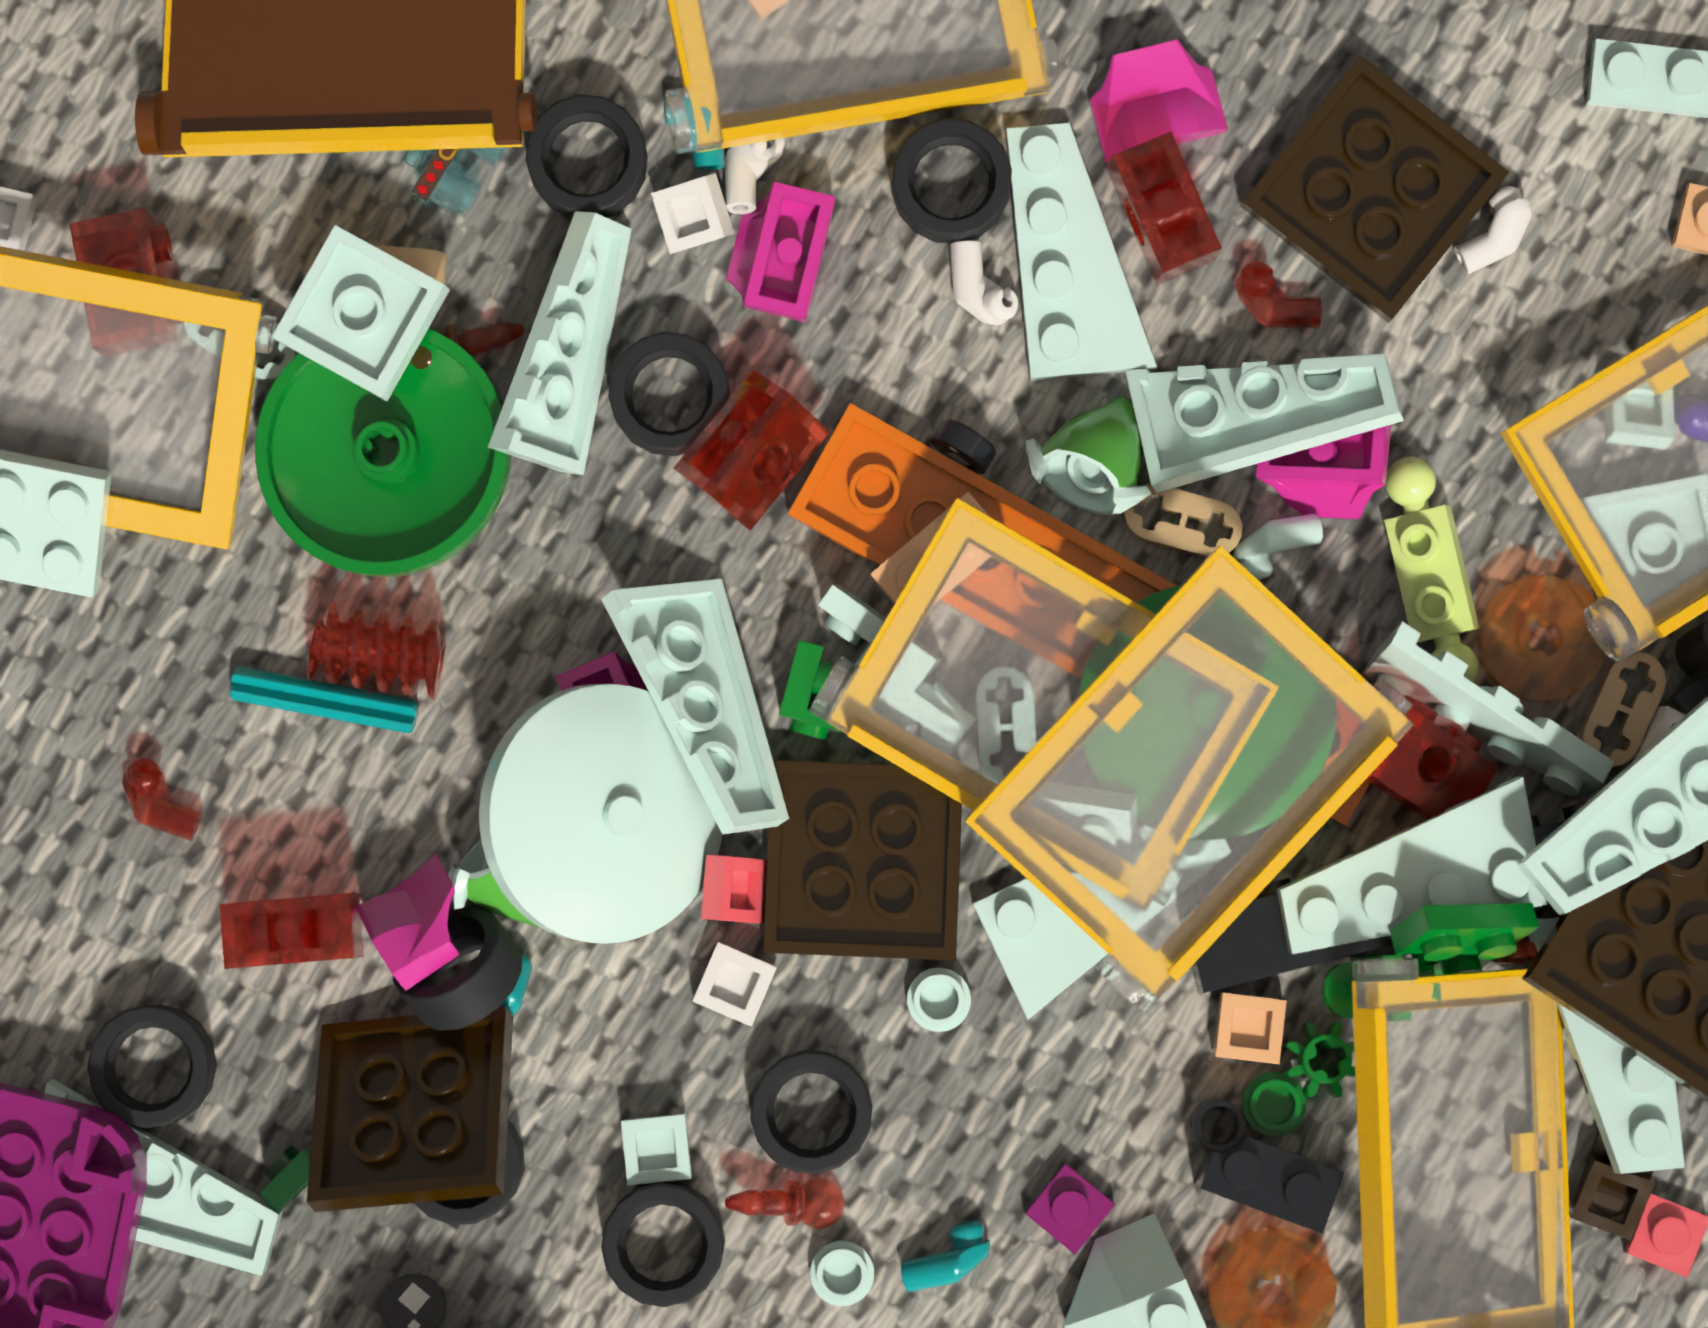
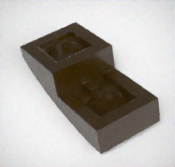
[1570,1129,1655,1241]

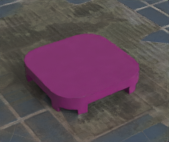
[0,1082,147,1328]

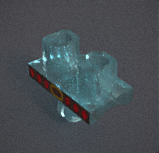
[401,147,508,217]

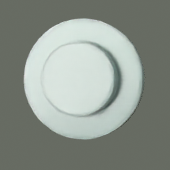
[907,967,971,1032]
[810,1240,874,1306]

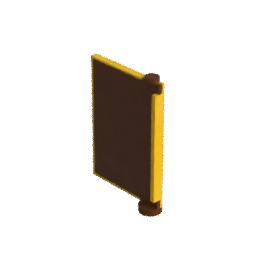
[135,0,537,157]

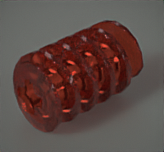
[307,601,446,701]

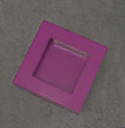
[1024,1163,1115,1254]

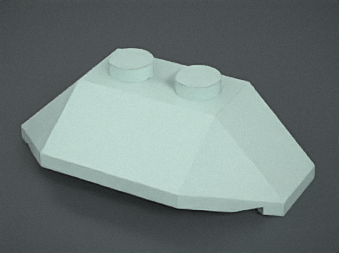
[1063,1213,1207,1328]

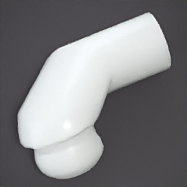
[725,138,786,214]
[1454,186,1532,275]

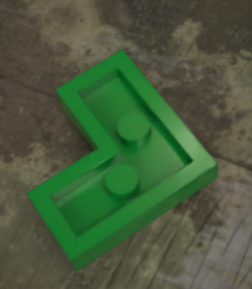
[1390,903,1539,975]

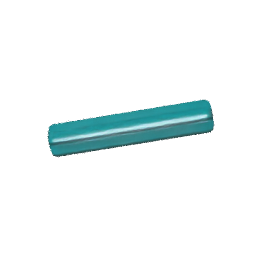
[229,666,419,733]

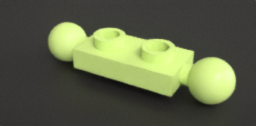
[1384,456,1480,683]

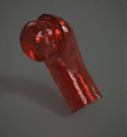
[1235,261,1322,329]
[122,757,203,841]

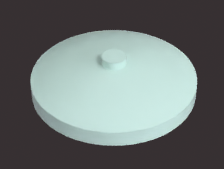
[479,684,723,944]

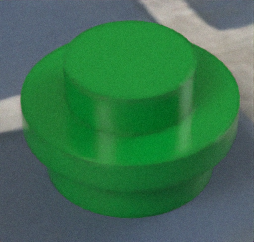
[1241,1072,1306,1137]

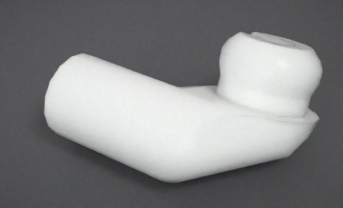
[950,240,1019,325]

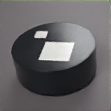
[930,419,996,474]
[380,1273,447,1328]

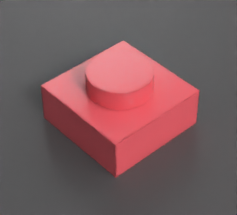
[701,855,767,924]
[1624,1194,1708,1278]

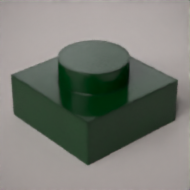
[259,1144,311,1212]

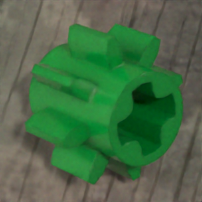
[1282,1021,1355,1098]

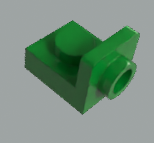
[779,640,841,740]

